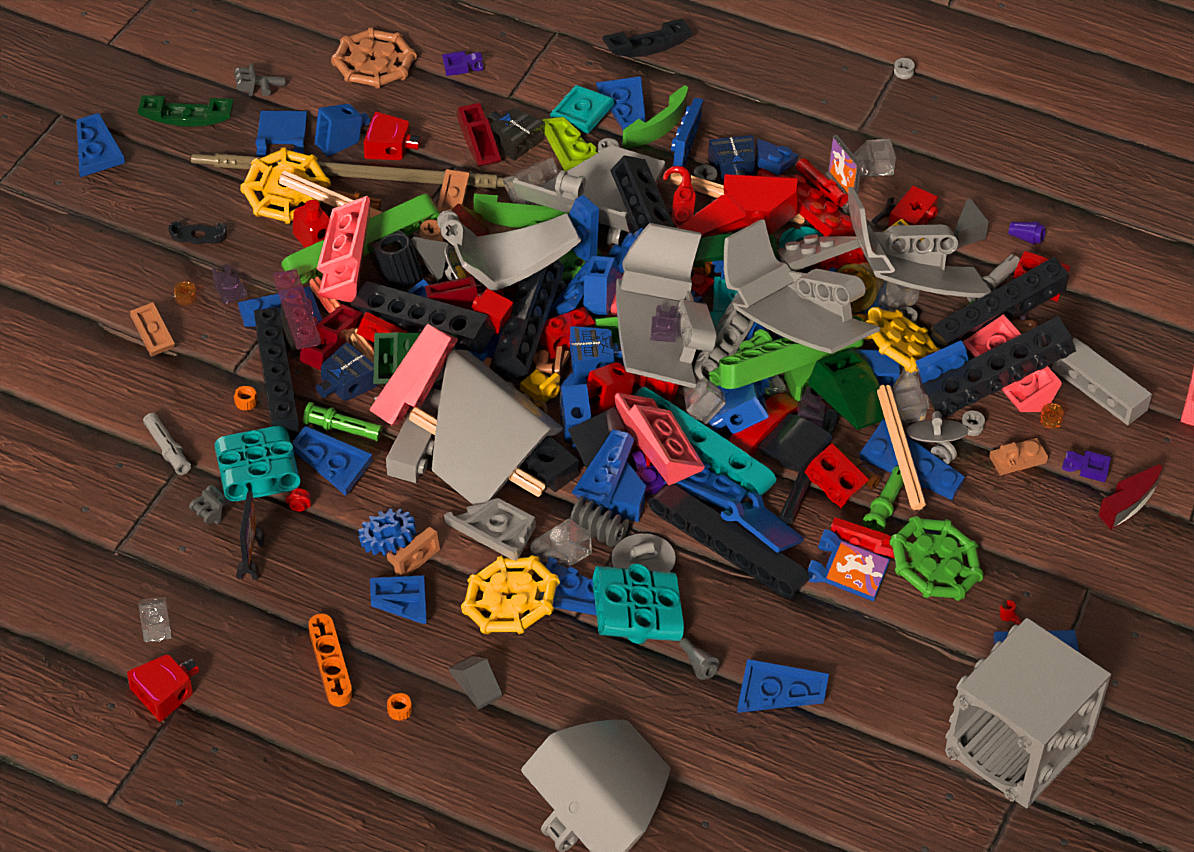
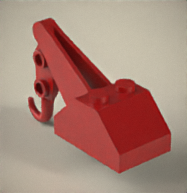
[663,166,799,238]

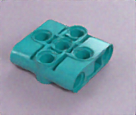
[214,426,300,501]
[593,564,684,644]

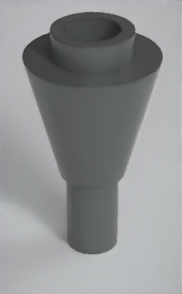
[679,638,719,680]

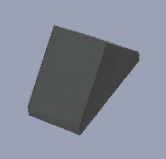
[954,199,989,248]
[412,237,448,282]
[449,656,502,710]

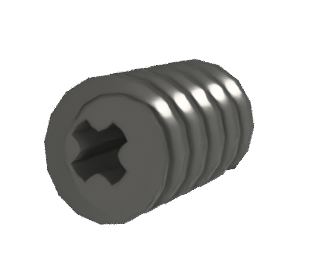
[570,496,629,547]

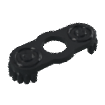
[168,220,227,244]

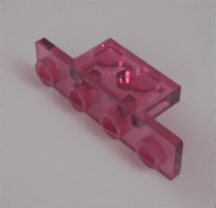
[273,269,321,349]

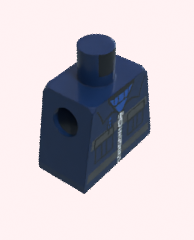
[708,135,755,182]
[316,342,379,401]

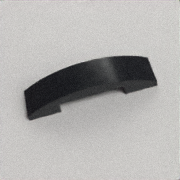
[602,19,692,57]

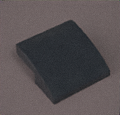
[568,407,635,469]
[758,413,833,473]

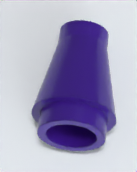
[1008,222,1046,245]

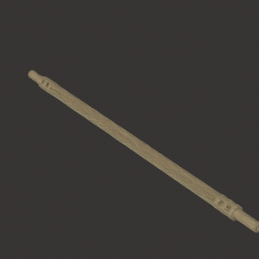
[191,153,521,189]

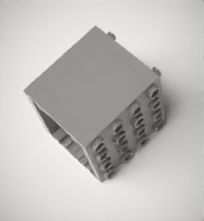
[945,618,1111,809]

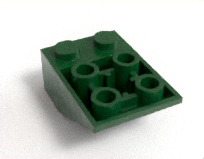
[373,332,457,386]
[808,348,885,430]

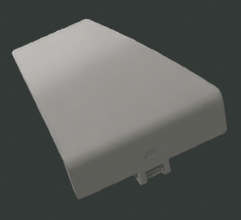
[513,145,665,232]
[437,210,581,291]
[432,350,563,505]
[521,720,671,852]

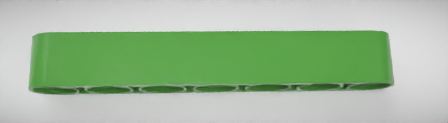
[281,194,440,286]
[719,316,864,389]

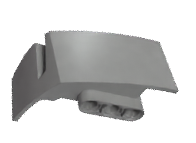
[848,187,991,298]
[724,220,880,354]
[616,223,716,388]

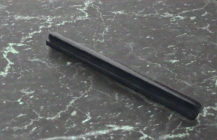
[780,409,840,526]

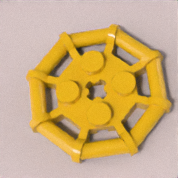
[240,147,331,224]
[865,307,941,373]
[461,555,560,635]

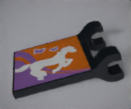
[236,492,265,580]

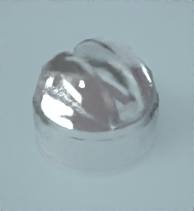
[765,375,786,397]

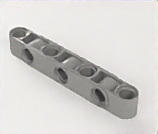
[692,292,754,391]

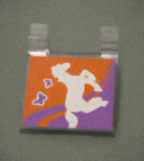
[825,135,862,214]

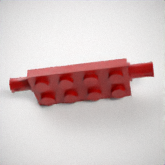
[757,168,856,237]

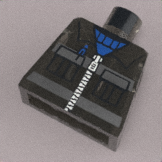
[488,108,545,161]

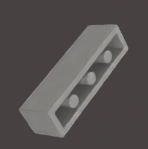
[1052,338,1152,425]
[386,387,441,483]

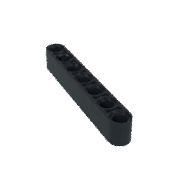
[648,483,809,599]

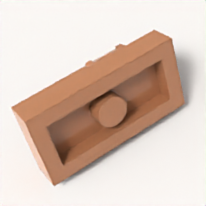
[437,169,470,219]
[130,302,175,357]
[989,438,1048,476]
[387,527,440,577]

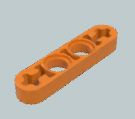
[309,614,352,707]

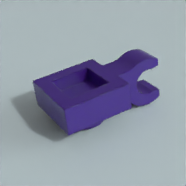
[442,51,483,76]
[630,451,665,497]
[1062,451,1111,483]

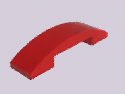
[728,392,804,456]

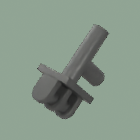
[234,63,285,96]
[189,485,234,525]

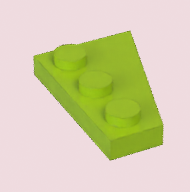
[541,117,597,171]

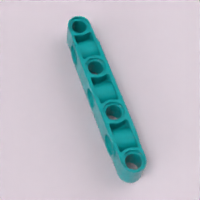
[633,387,776,496]

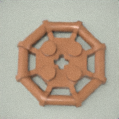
[331,27,417,89]

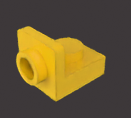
[520,369,560,405]

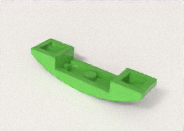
[622,85,688,149]
[474,194,569,228]

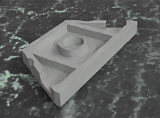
[777,235,860,271]
[444,498,536,561]

